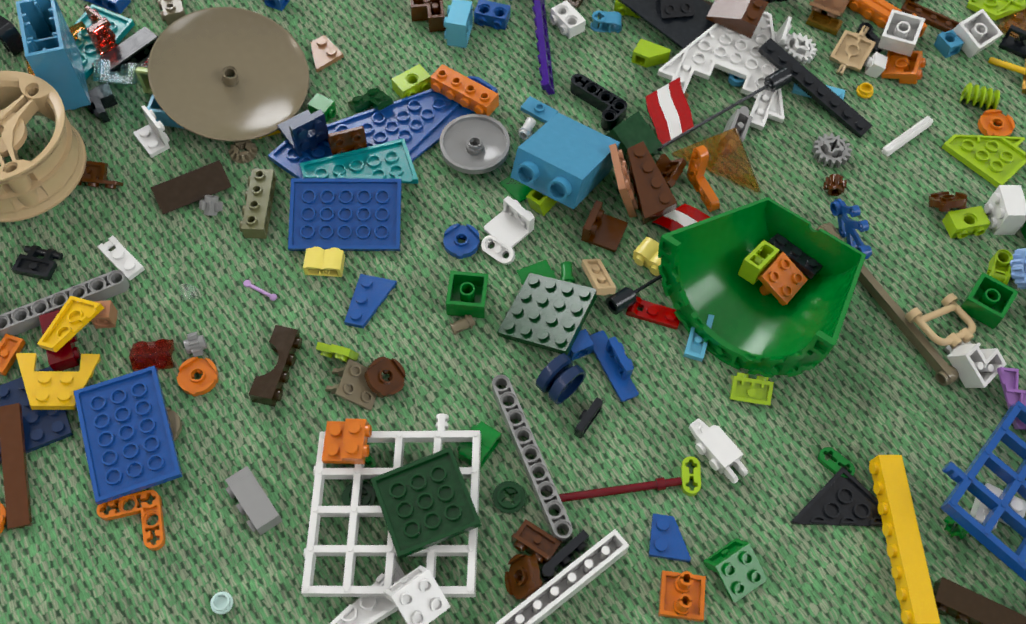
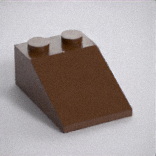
[706,0,768,38]

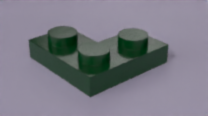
[348,88,394,113]

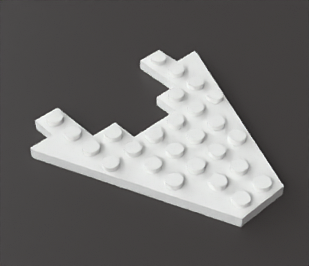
[657,11,785,131]

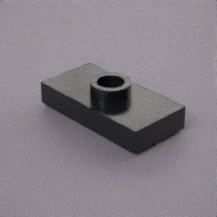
[574,397,603,438]

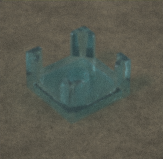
[93,59,138,85]

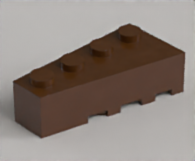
[626,141,677,224]

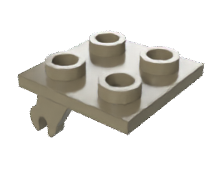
[325,359,383,411]

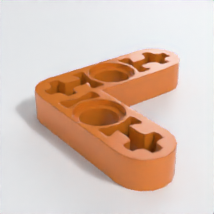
[687,145,720,212]
[96,490,165,551]

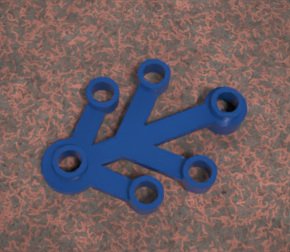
[830,198,872,259]

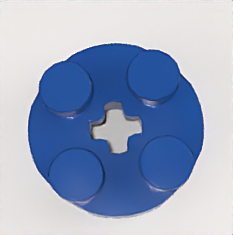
[443,224,480,259]

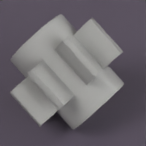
[199,195,223,216]
[183,331,207,357]

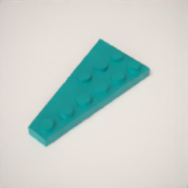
[300,138,419,184]

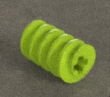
[959,82,1000,110]

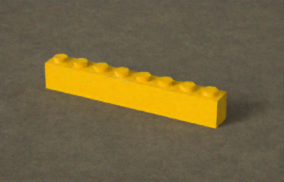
[869,455,941,624]

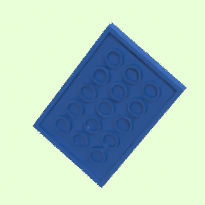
[288,178,402,251]
[74,365,183,505]

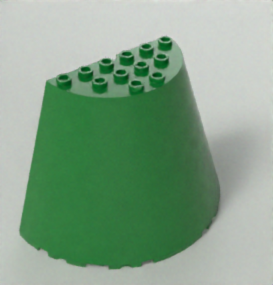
[658,197,866,378]

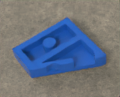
[648,513,691,563]

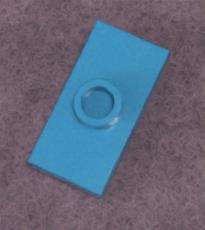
[520,96,558,123]

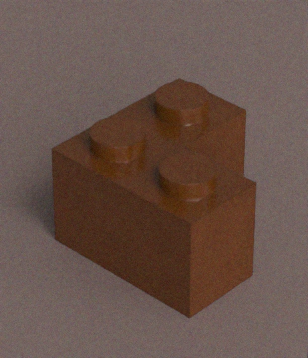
[410,0,446,32]

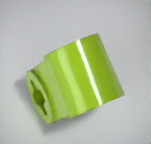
[986,249,1013,285]

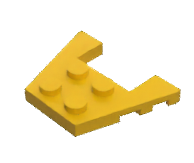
[16,353,101,410]

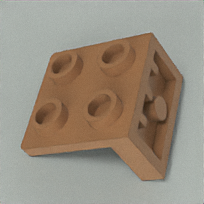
[809,0,849,18]

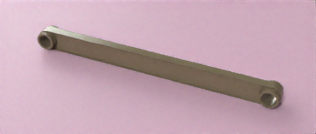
[816,222,959,386]

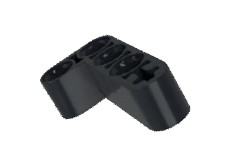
[0,15,24,57]
[570,74,627,131]

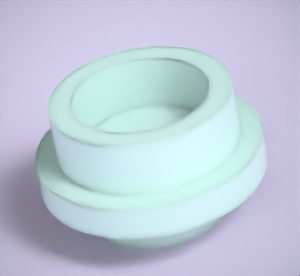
[210,591,233,614]

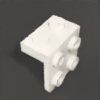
[484,196,535,248]

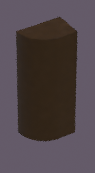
[150,160,232,214]

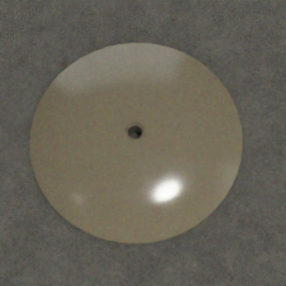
[148,7,309,142]

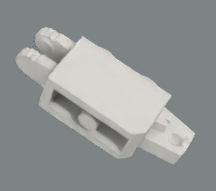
[689,418,748,484]

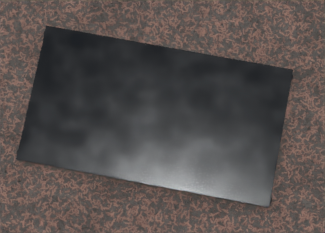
[618,0,715,50]

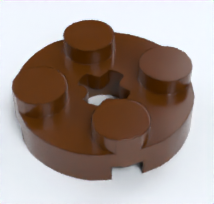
[929,191,967,212]
[364,357,406,398]
[505,554,542,600]

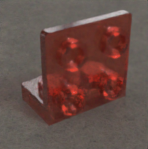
[84,5,117,56]

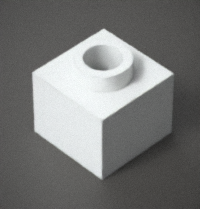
[864,52,888,78]

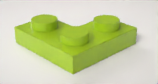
[316,342,359,362]

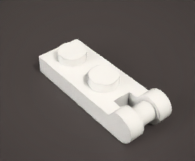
[97,235,145,281]

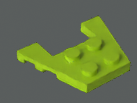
[966,0,1026,21]

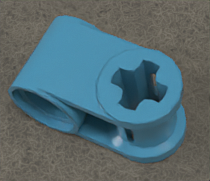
[590,11,622,33]

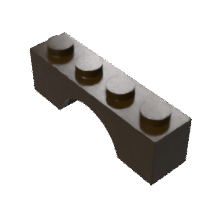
[249,325,302,407]

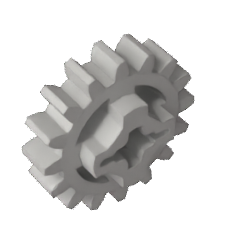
[812,133,852,168]

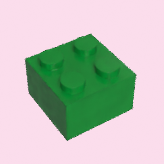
[446,271,489,318]
[960,272,1018,329]

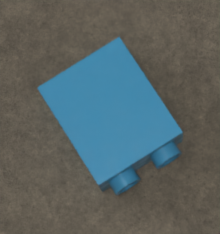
[16,0,91,110]
[511,113,620,209]

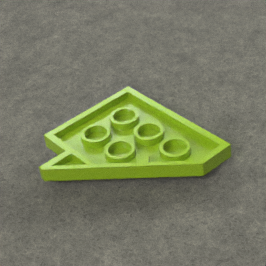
[942,134,1026,188]

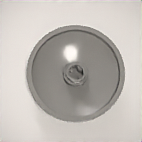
[439,114,510,174]

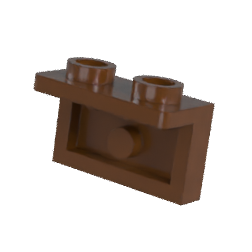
[656,154,687,189]
[511,519,561,564]

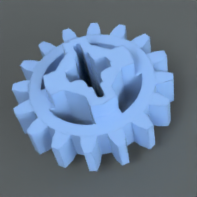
[1010,248,1026,289]

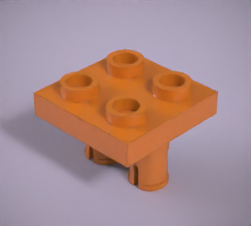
[758,252,808,306]
[658,570,706,622]

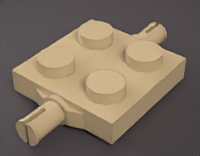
[829,25,876,76]

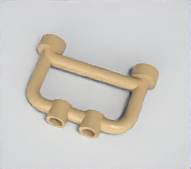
[905,293,976,349]

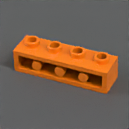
[430,64,499,116]

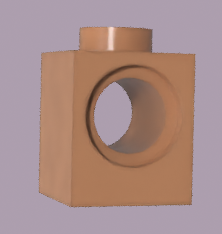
[91,300,118,329]

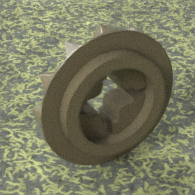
[228,140,258,163]

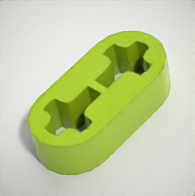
[681,456,701,496]

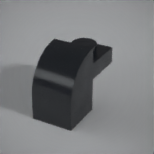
[87,82,118,123]

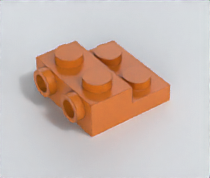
[881,51,926,84]
[322,418,372,464]

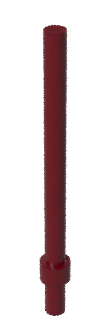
[559,477,682,502]

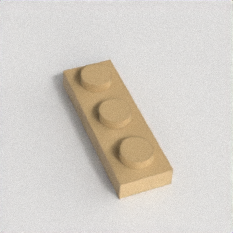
[581,259,616,296]

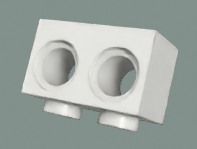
[550,1,586,39]

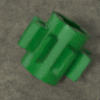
[943,516,969,539]

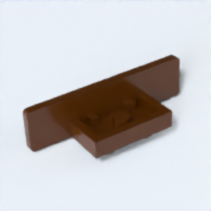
[78,161,123,189]

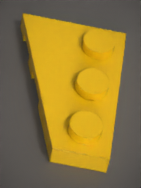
[37,296,104,352]

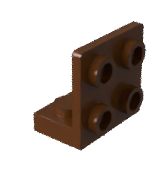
[328,126,367,155]
[581,200,628,252]

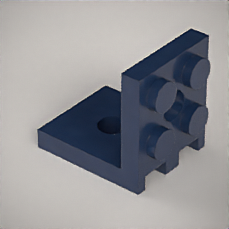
[277,109,329,157]

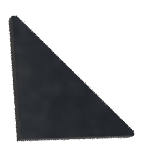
[790,467,883,527]

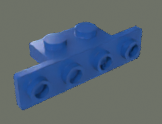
[589,330,639,402]

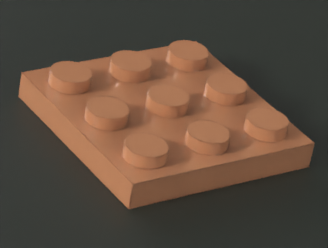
[609,143,638,217]

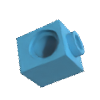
[934,30,964,58]

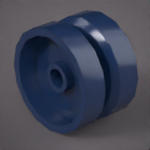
[536,353,586,405]

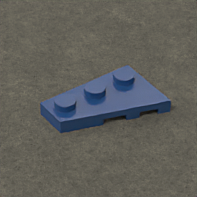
[344,274,397,328]

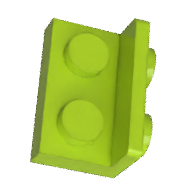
[729,372,774,406]

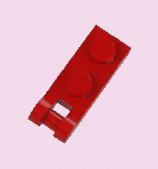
[626,296,680,330]

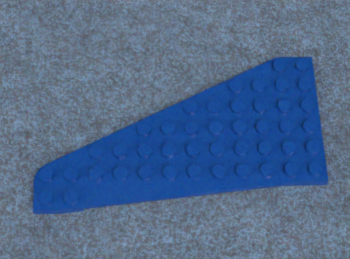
[268,76,498,178]

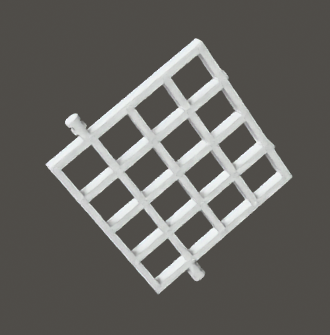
[301,413,481,597]

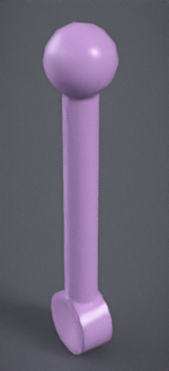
[243,280,277,301]

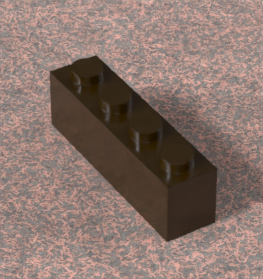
[933,577,1026,624]

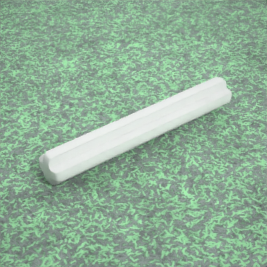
[881,116,933,156]

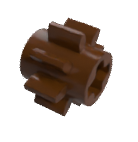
[823,174,847,196]

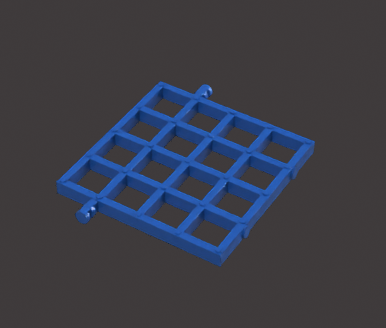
[940,401,1026,581]

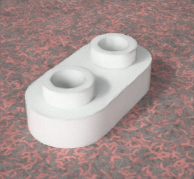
[481,235,515,265]

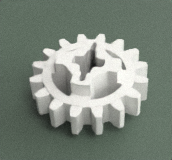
[781,32,817,65]

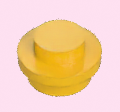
[856,82,874,99]

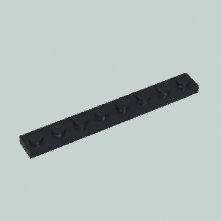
[758,38,873,138]

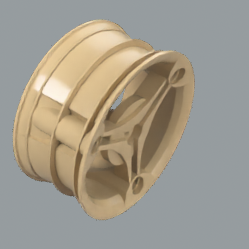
[0,71,87,222]

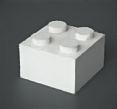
[878,9,925,57]
[953,9,1003,58]
[984,185,1026,235]

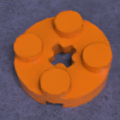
[978,109,1015,136]
[177,357,219,396]

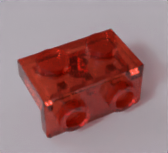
[129,339,174,372]

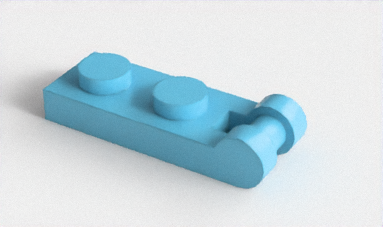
[683,314,714,362]

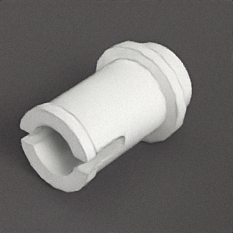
[518,117,536,140]

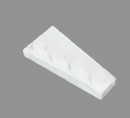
[330,561,405,624]

